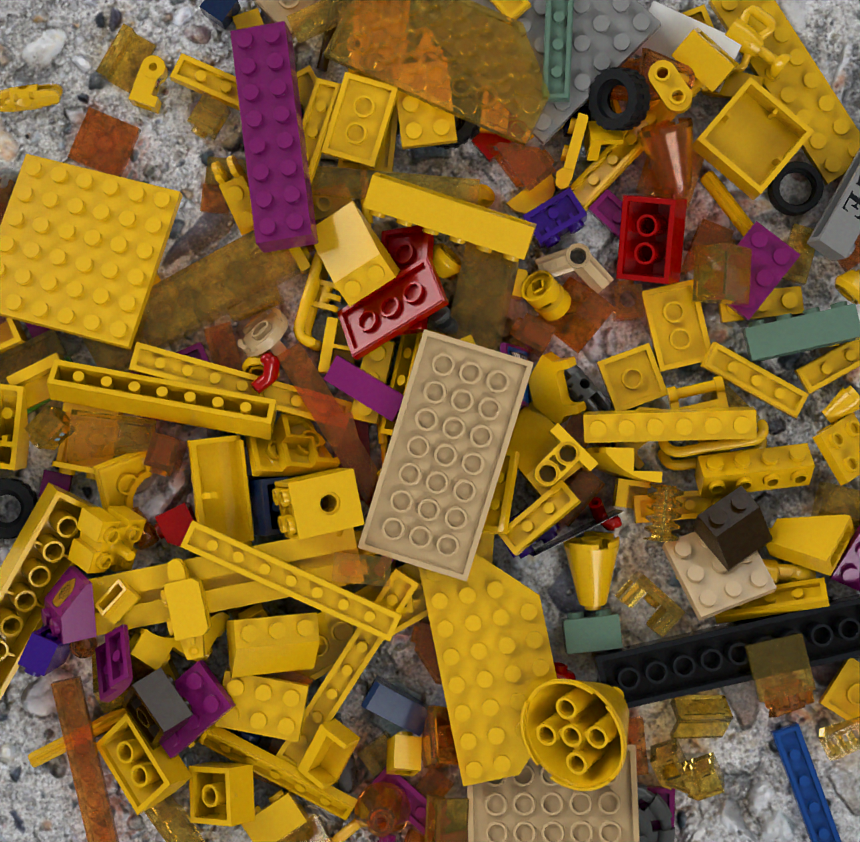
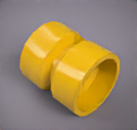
[521,270,571,321]

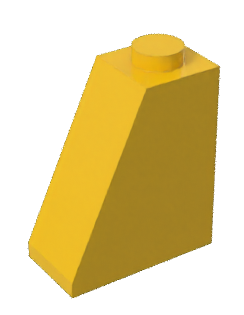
[766,514,855,576]

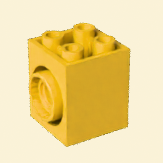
[272,467,365,540]

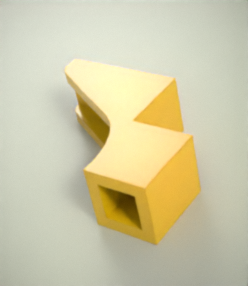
[129,612,230,671]

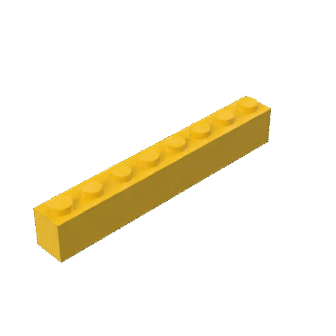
[47,359,277,440]

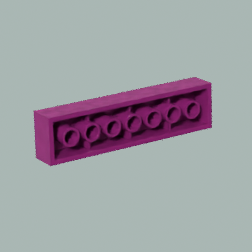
[230,21,318,253]

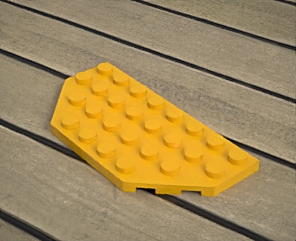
[419,553,557,786]

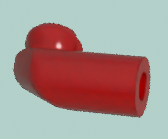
[251,352,280,394]
[588,497,622,531]

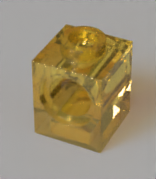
[187,92,231,140]

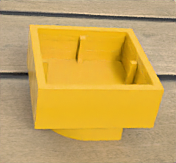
[690,76,814,200]

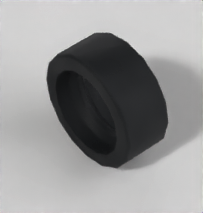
[767,161,824,216]

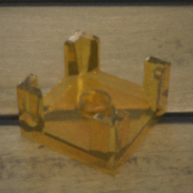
[614,571,685,638]

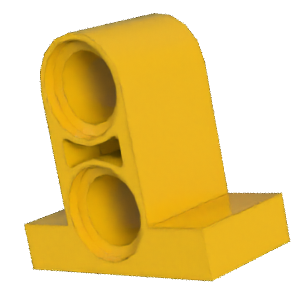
[534,423,598,487]

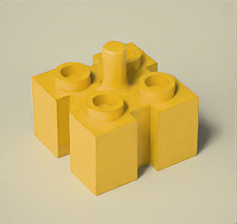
[67,505,146,574]

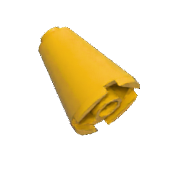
[563,531,620,611]

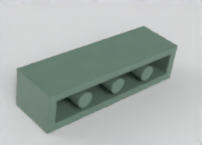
[743,301,860,363]

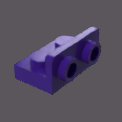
[522,187,587,249]

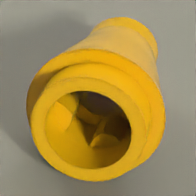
[821,385,860,424]

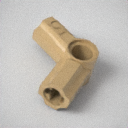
[534,243,614,296]

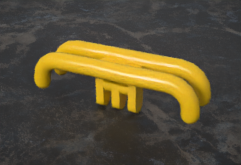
[293,250,342,351]
[658,419,769,471]

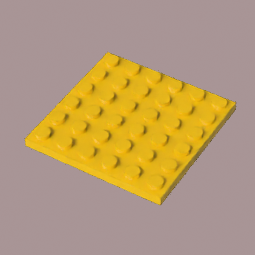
[0,154,183,350]

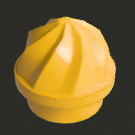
[470,183,495,208]

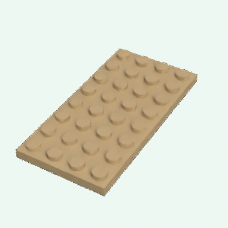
[358,329,534,582]

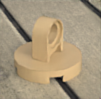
[238,308,291,362]

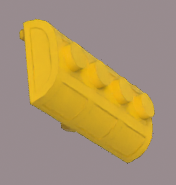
[187,435,255,546]

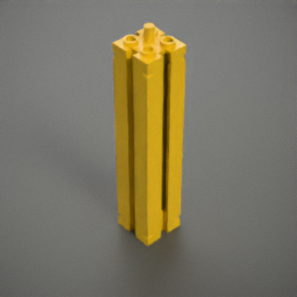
[88,527,379,636]

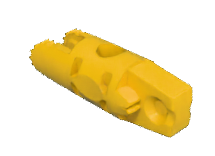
[0,83,63,112]

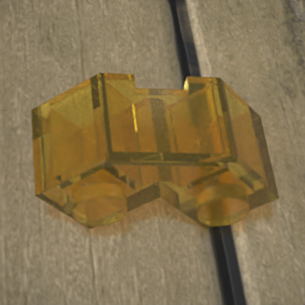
[650,737,725,801]

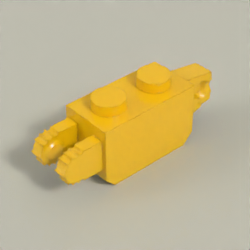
[161,557,212,660]

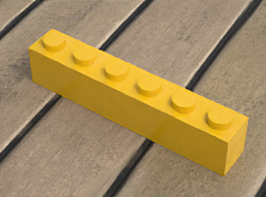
[363,172,537,262]
[583,407,757,443]

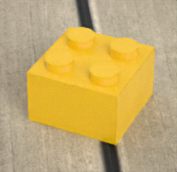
[188,761,255,827]

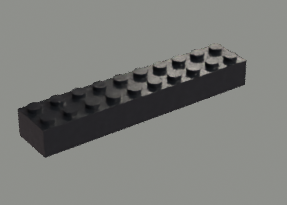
[592,594,860,708]

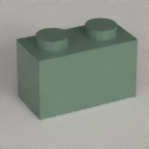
[561,608,623,654]

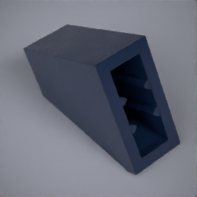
[361,675,436,736]

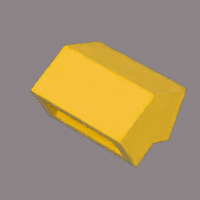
[94,579,142,625]

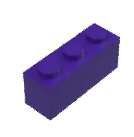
[18,626,74,677]

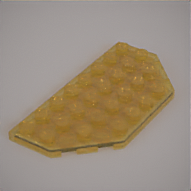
[324,0,550,147]

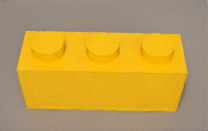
[226,612,319,678]
[95,713,192,815]

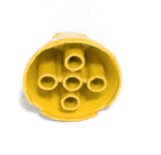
[520,679,629,791]

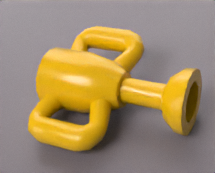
[725,5,792,79]

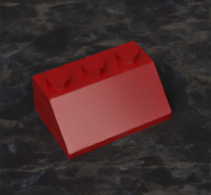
[616,195,687,284]

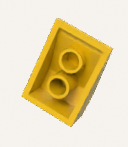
[314,201,400,307]
[507,401,582,497]

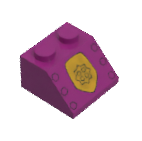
[41,565,97,644]

